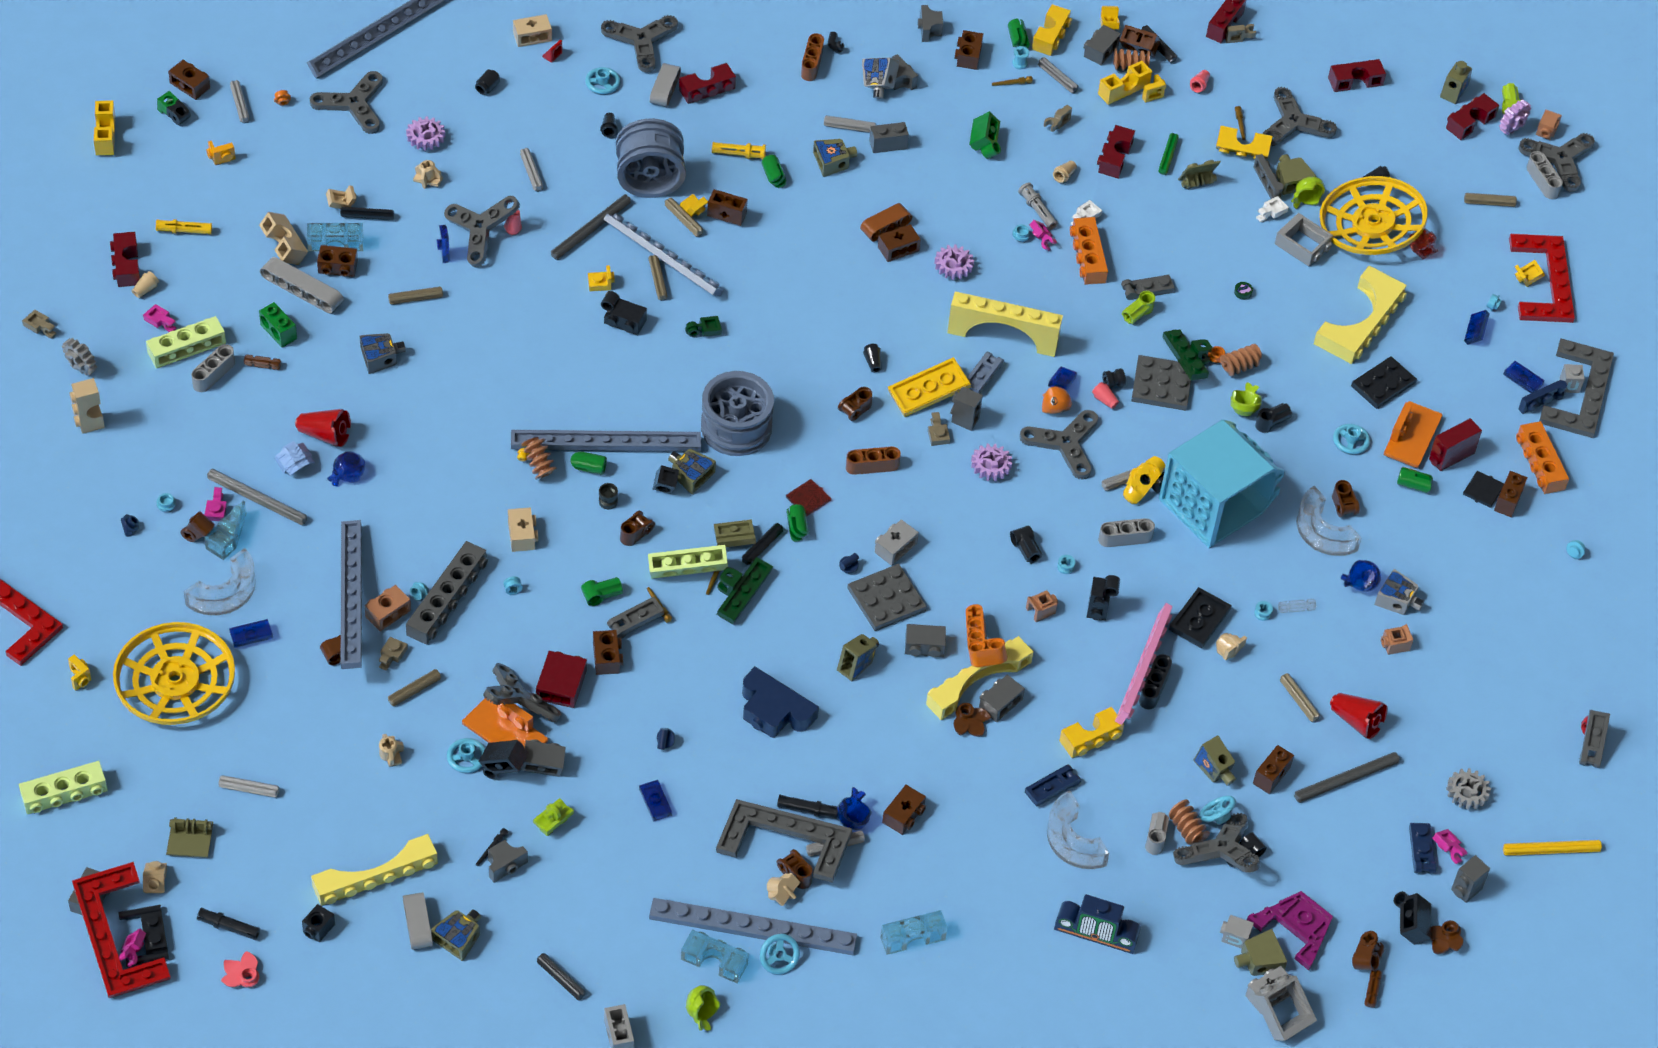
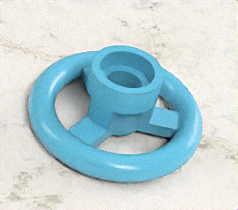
[585,67,620,94]
[1333,424,1370,454]
[447,738,485,773]
[1199,796,1236,824]
[760,934,800,975]

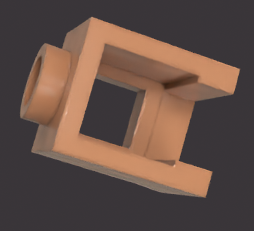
[1536,109,1562,140]
[1026,590,1058,622]
[1381,624,1413,655]

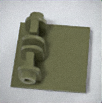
[1178,160,1221,189]
[166,817,214,858]

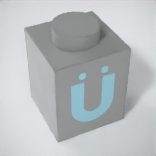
[1560,364,1584,393]
[1220,915,1254,949]

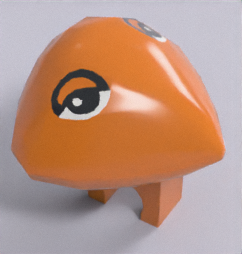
[1042,386,1072,414]

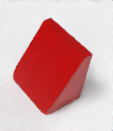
[542,40,562,62]

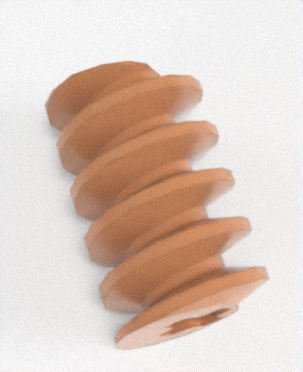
[1113,48,1150,71]
[1220,344,1262,376]
[521,437,557,480]
[1169,799,1210,845]

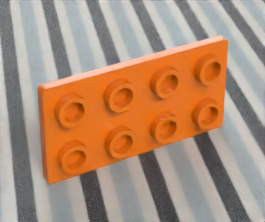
[1384,401,1442,468]
[462,699,548,746]

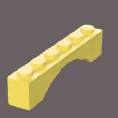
[926,636,1033,720]
[311,834,438,906]

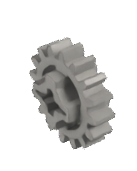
[62,338,97,376]
[1446,768,1491,810]

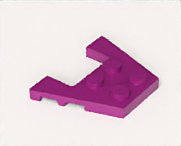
[1247,891,1333,970]

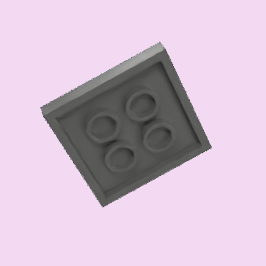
[1131,355,1191,411]
[847,564,927,631]

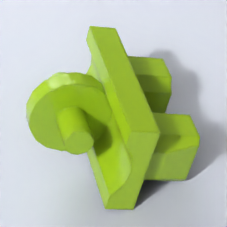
[533,798,574,836]

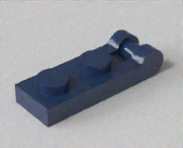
[1518,380,1567,414]
[1025,764,1082,807]
[1409,823,1436,874]

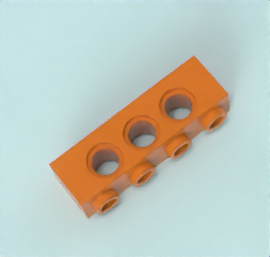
[1070,217,1108,285]
[1516,421,1569,494]

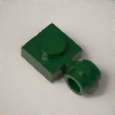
[685,316,722,337]

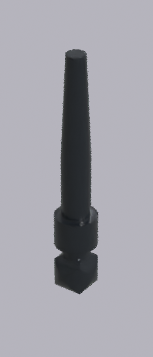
[475,828,508,866]

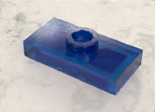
[436,225,450,263]
[1464,310,1490,345]
[1503,361,1545,393]
[1048,366,1077,390]
[229,619,273,648]
[639,780,672,822]

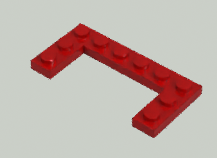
[1509,234,1575,323]
[0,579,63,666]
[72,862,171,998]

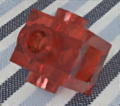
[1409,228,1438,259]

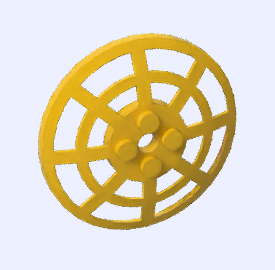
[1320,176,1428,255]
[113,622,235,725]

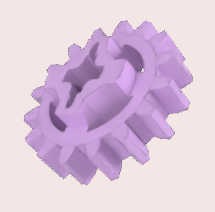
[1499,99,1532,135]
[406,116,445,151]
[934,245,974,280]
[971,443,1012,481]

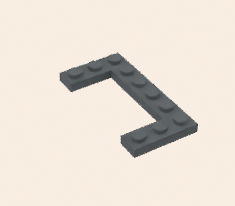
[1539,338,1614,438]
[716,799,852,883]

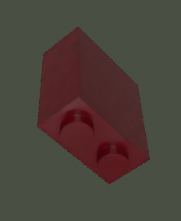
[1429,418,1482,471]
[536,651,587,708]

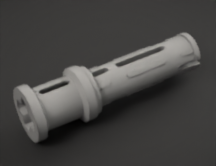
[1018,182,1058,230]

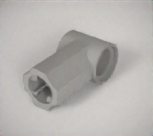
[1145,812,1169,855]

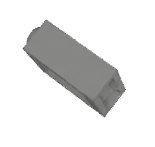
[1275,213,1333,266]
[1254,974,1317,1041]

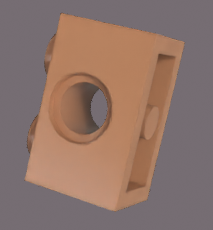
[365,585,411,631]

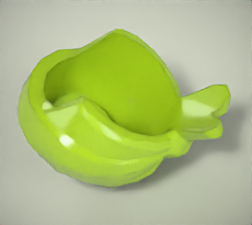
[1291,176,1325,209]
[1230,382,1262,416]
[686,985,721,1031]

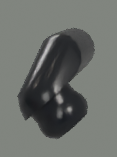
[827,32,845,53]

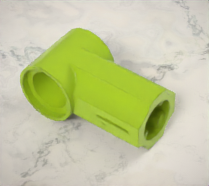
[1502,83,1521,115]
[1122,291,1155,324]

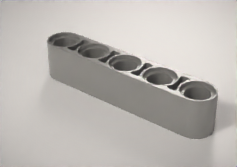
[260,257,344,313]

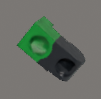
[157,91,191,125]

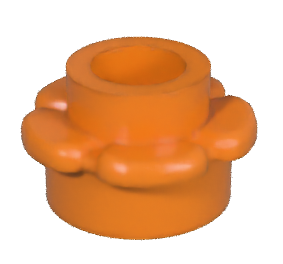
[274,90,291,106]
[1208,346,1226,363]

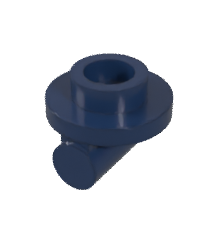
[121,514,139,537]
[839,553,859,573]
[657,728,675,750]

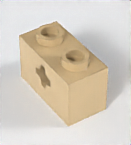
[513,14,552,47]
[508,507,538,552]

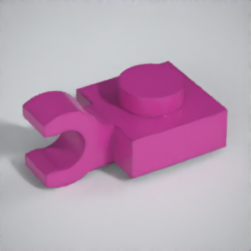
[1029,220,1057,251]
[143,304,177,332]
[204,487,227,522]
[1432,829,1468,864]
[119,928,146,967]

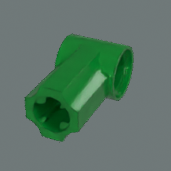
[581,577,623,606]

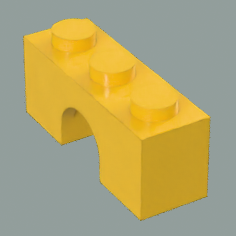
[1032,4,1072,56]
[1098,60,1152,105]
[94,100,116,155]
[1216,126,1272,159]
[1059,706,1124,758]

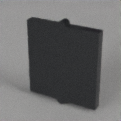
[1463,471,1504,508]

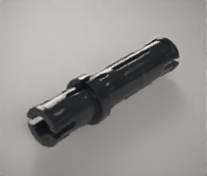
[777,794,839,819]
[197,907,260,940]

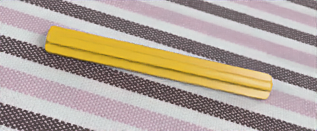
[1503,840,1602,855]

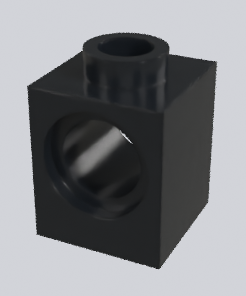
[652,465,679,494]
[302,904,335,942]

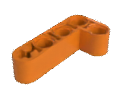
[966,604,1008,667]

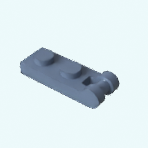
[967,351,1004,394]

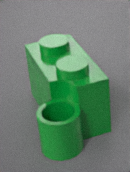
[969,111,1001,159]

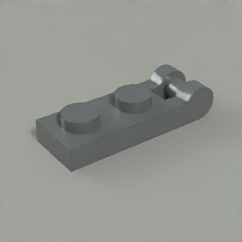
[1253,154,1284,199]
[1121,275,1175,300]
[607,597,664,639]
[1579,710,1610,768]

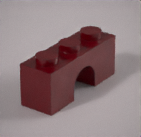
[1206,0,1247,44]
[1328,59,1386,92]
[679,63,736,104]
[1446,93,1499,140]
[1097,125,1136,179]
[110,232,140,287]

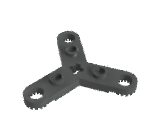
[601,15,678,72]
[310,71,382,134]
[1263,87,1337,146]
[1518,133,1595,192]
[444,196,520,267]
[1020,410,1098,480]
[483,663,561,722]
[1173,813,1260,872]

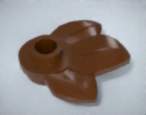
[953,703,991,736]
[1430,920,1463,954]

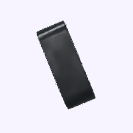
[1139,654,1172,710]

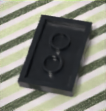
[1351,356,1417,409]
[1168,587,1232,648]

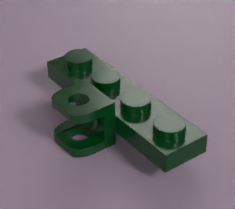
[1162,329,1213,381]
[716,557,773,624]

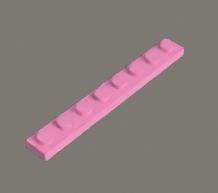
[1115,603,1173,725]

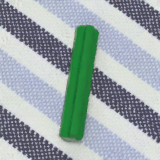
[1158,133,1179,175]

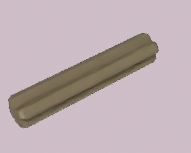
[1464,193,1517,207]
[665,198,703,237]
[648,255,668,300]
[388,286,443,304]
[388,669,441,706]
[1280,673,1320,722]

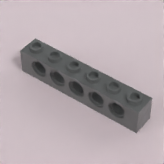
[406,541,488,645]

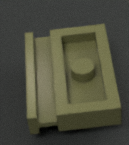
[714,519,756,547]

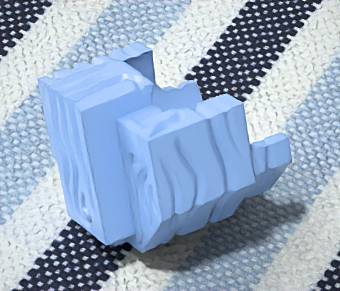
[275,441,314,476]

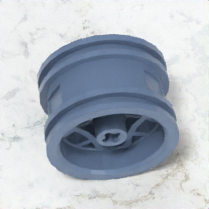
[616,118,686,198]
[701,371,774,456]

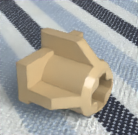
[413,160,443,189]
[1216,633,1247,660]
[379,734,404,767]
[767,873,800,906]

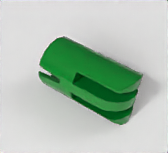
[1008,18,1030,48]
[761,155,786,188]
[571,452,607,474]
[1397,467,1433,493]
[786,504,809,542]

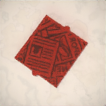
[786,479,831,517]

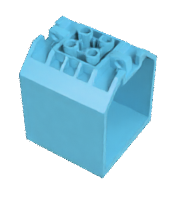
[1159,419,1285,548]

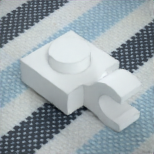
[1256,196,1289,222]
[1071,200,1102,225]

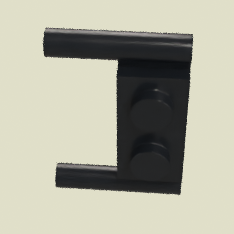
[118,905,169,967]

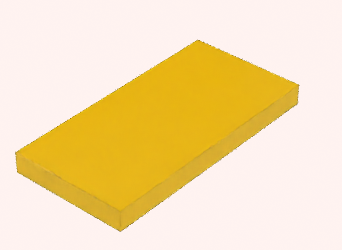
[888,357,971,417]

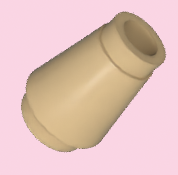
[1053,161,1077,183]
[132,271,159,298]

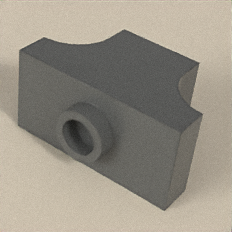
[918,5,943,42]
[892,54,918,90]
[488,840,528,883]

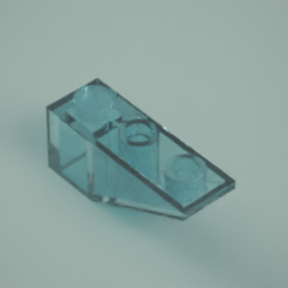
[204,501,247,560]

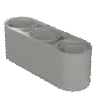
[650,63,681,107]
[1527,151,1563,199]
[191,345,235,392]
[1098,518,1155,547]
[403,892,433,950]

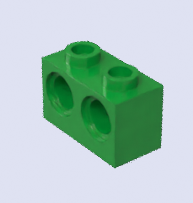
[259,302,297,348]

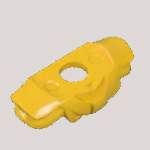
[1123,456,1165,504]

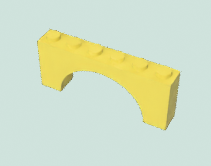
[1314,266,1407,364]
[947,291,1063,357]

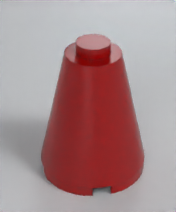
[295,409,351,447]
[1330,693,1388,739]

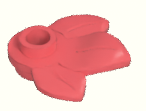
[221,951,259,987]

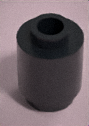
[475,69,500,95]

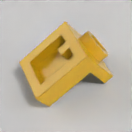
[1142,74,1166,103]
[588,265,615,292]

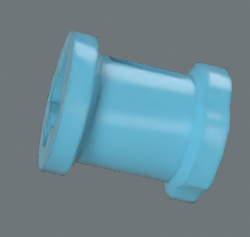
[1012,46,1029,69]

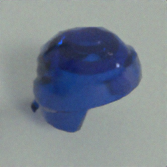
[327,451,365,486]
[1340,560,1381,592]
[837,787,872,830]

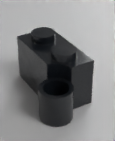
[601,291,647,335]
[1086,575,1120,621]
[478,740,529,779]
[1393,891,1431,945]

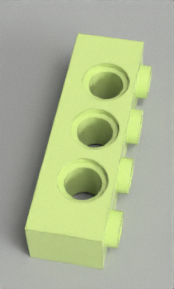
[146,316,226,368]
[648,545,728,579]
[18,761,107,814]

